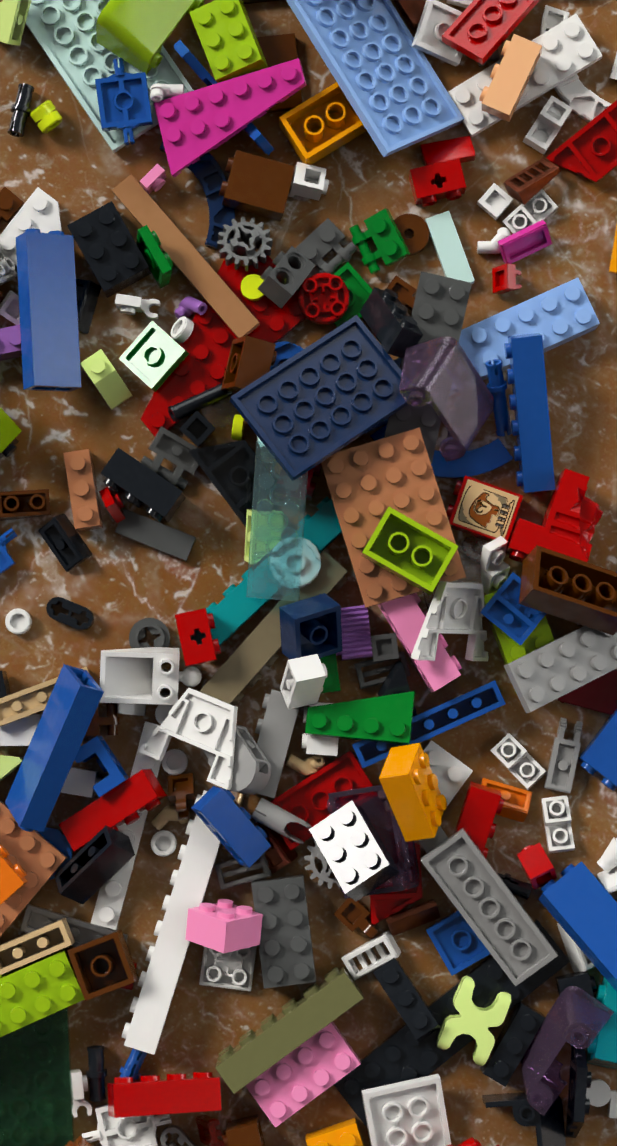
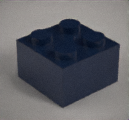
[279,593,342,659]

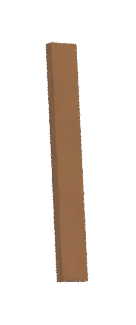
[112,175,260,338]

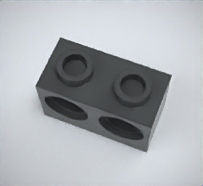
[258,246,316,308]

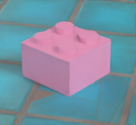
[185,899,263,953]

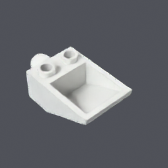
[99,647,202,705]

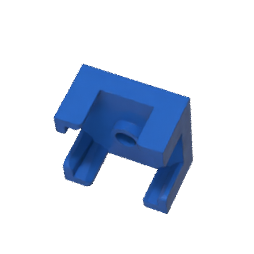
[75,736,129,797]

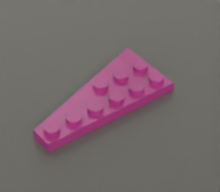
[154,58,307,178]

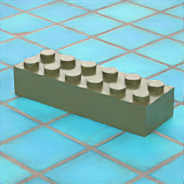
[215,967,364,1094]

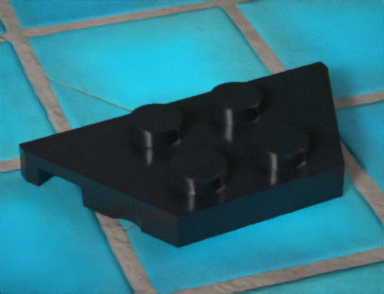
[189,440,275,528]
[565,1035,592,1138]

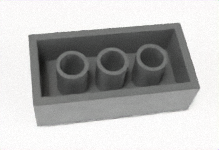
[251,875,316,989]

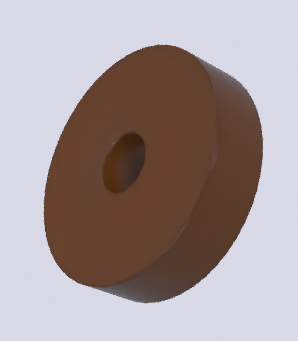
[394,214,429,256]

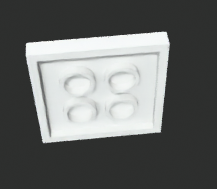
[361,1074,451,1146]

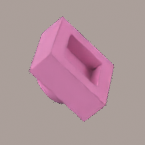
[140,163,166,194]

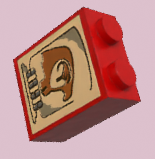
[446,475,523,542]

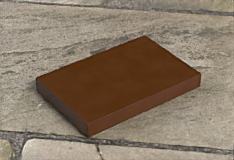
[257,33,302,113]

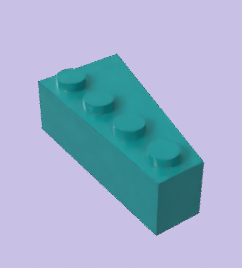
[586,976,617,1070]

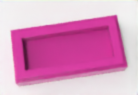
[497,220,552,264]

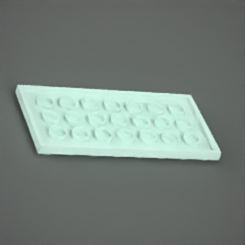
[26,0,194,153]

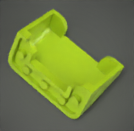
[96,0,205,75]

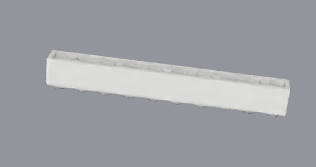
[121,790,234,1055]

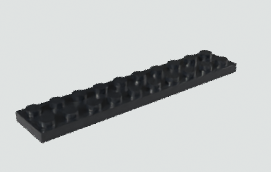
[334,919,570,1126]

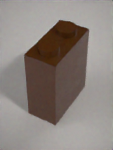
[219,150,295,221]

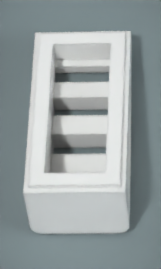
[341,930,401,981]

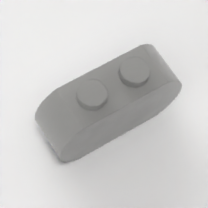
[203,725,271,795]

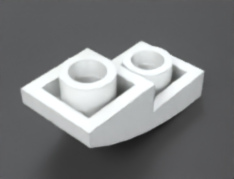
[502,189,559,234]
[480,536,510,594]
[490,733,546,790]
[541,795,575,854]

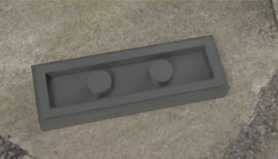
[115,509,196,562]

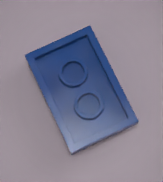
[425,911,491,976]

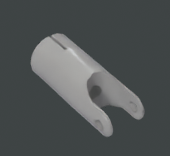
[251,798,312,844]

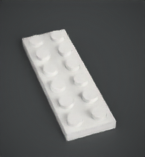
[448,14,603,137]

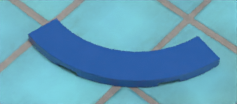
[173,40,274,155]
[370,424,513,479]

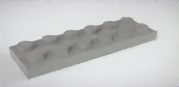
[504,626,617,713]
[421,828,558,987]

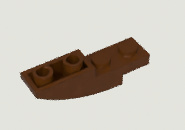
[0,489,51,521]

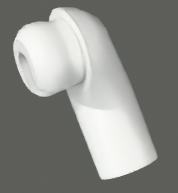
[149,83,184,102]
[477,227,511,254]

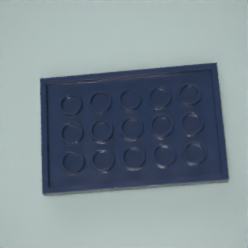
[230,315,420,481]

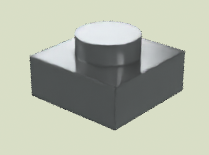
[370,633,399,662]

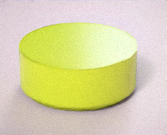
[30,100,56,123]
[37,110,63,134]
[241,274,264,301]
[231,414,245,441]

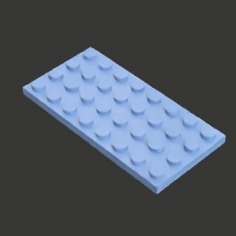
[286,0,464,157]

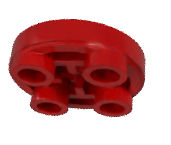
[298,273,349,325]

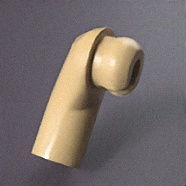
[285,754,325,776]
[151,805,190,831]

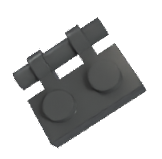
[295,218,357,274]
[140,427,199,490]

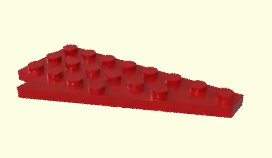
[140,256,306,437]

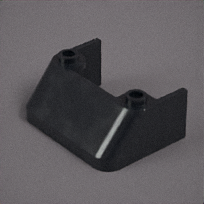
[482,1090,566,1146]

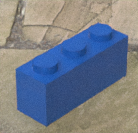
[191,786,271,868]

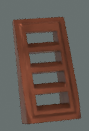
[503,158,561,205]

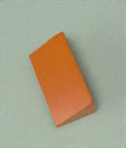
[481,778,532,822]

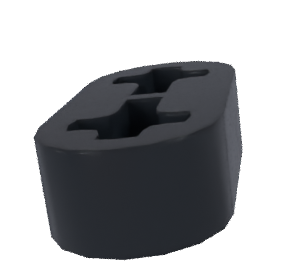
[46,597,94,630]

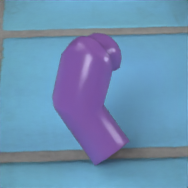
[175,296,208,319]

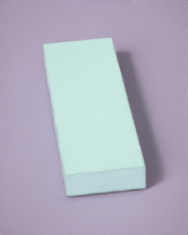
[425,211,475,284]

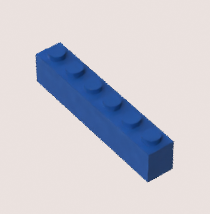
[504,333,555,493]
[351,680,506,768]

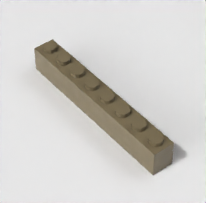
[200,551,348,706]

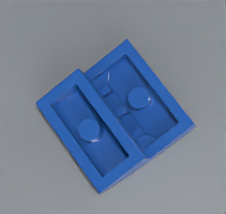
[480,572,547,646]

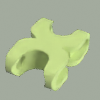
[436,975,511,1066]

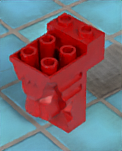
[505,468,603,563]

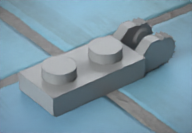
[544,717,583,794]

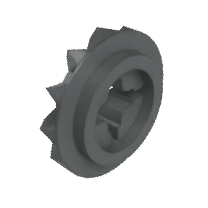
[129,618,170,648]

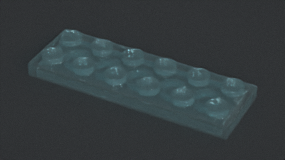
[246,440,308,601]

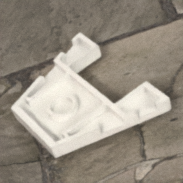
[411,581,489,661]
[139,688,238,790]

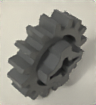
[217,216,272,271]

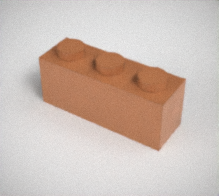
[63,449,103,532]

